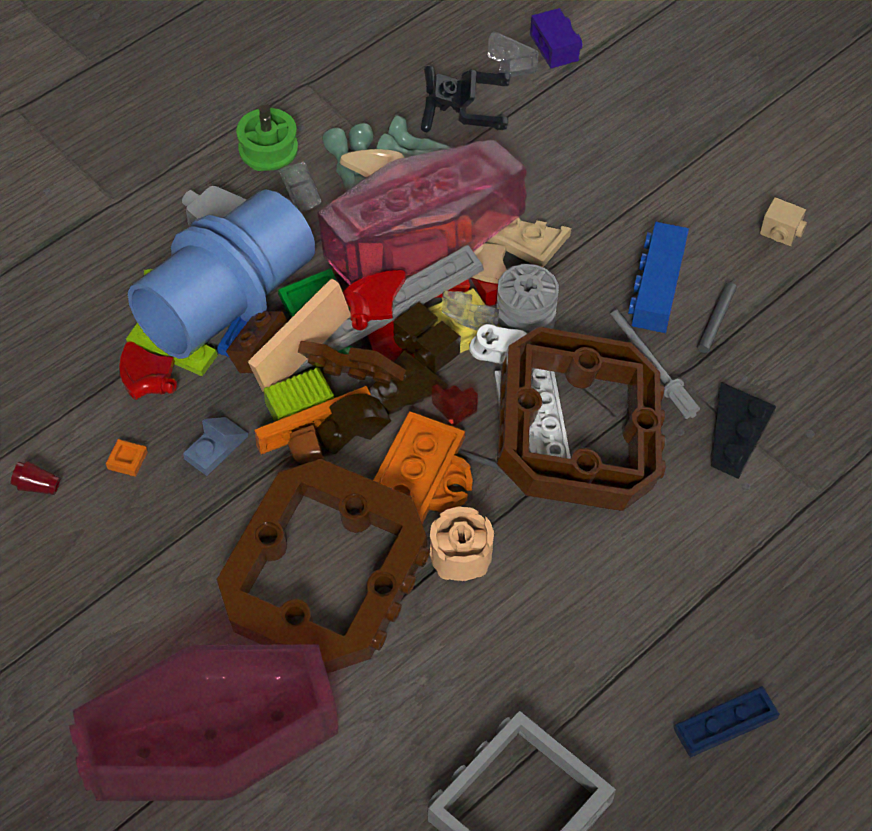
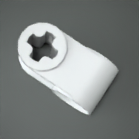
[469,324,527,364]

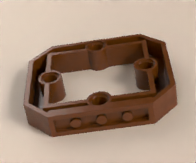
[497,327,666,511]
[216,459,430,674]

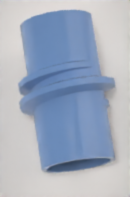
[128,189,315,359]

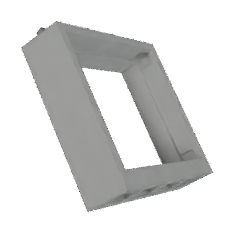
[428,711,616,831]

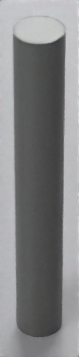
[698,283,737,353]

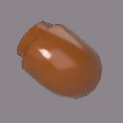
[288,425,325,465]

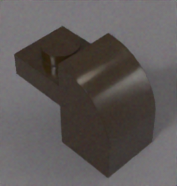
[315,394,391,454]

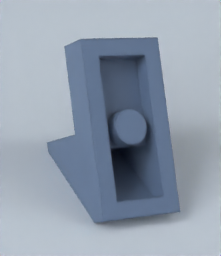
[183,417,248,476]

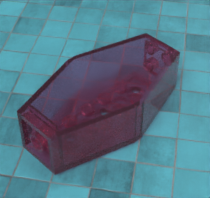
[318,139,527,285]
[69,645,339,801]

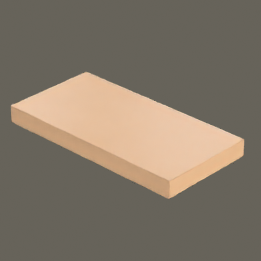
[248,279,350,392]

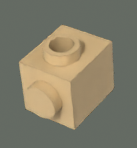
[760,197,807,246]

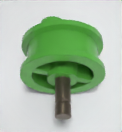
[236,104,298,171]

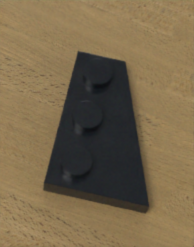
[711,382,776,479]

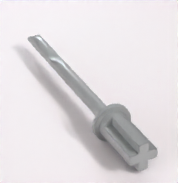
[610,309,700,419]

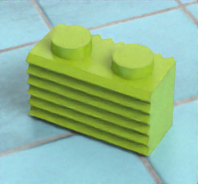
[264,367,334,421]

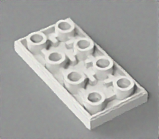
[494,368,571,459]

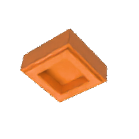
[106,439,148,477]

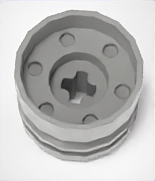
[496,264,559,334]

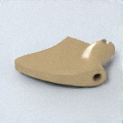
[340,149,413,190]
[466,234,507,284]

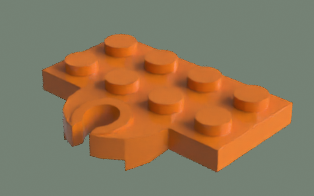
[359,411,473,524]

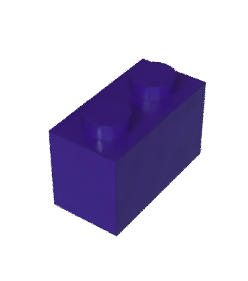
[530,8,582,69]

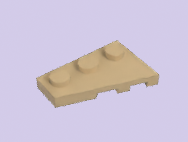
[470,209,571,267]

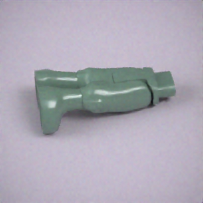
[376,115,474,181]
[322,123,379,213]

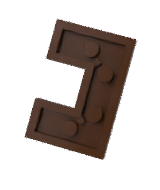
[298,341,406,384]

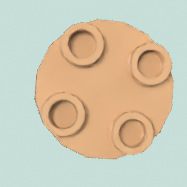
[429,507,494,581]

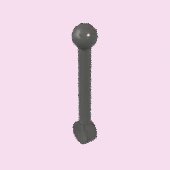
[456,448,505,474]

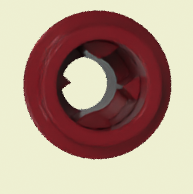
[11,461,60,495]

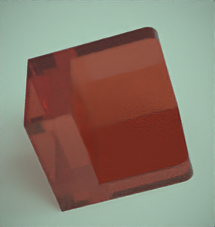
[432,384,478,426]

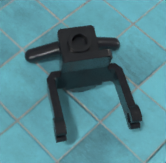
[421,65,510,133]

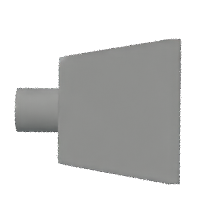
[182,186,247,227]

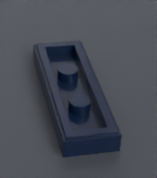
[674,686,780,758]

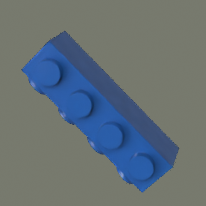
[628,222,689,333]

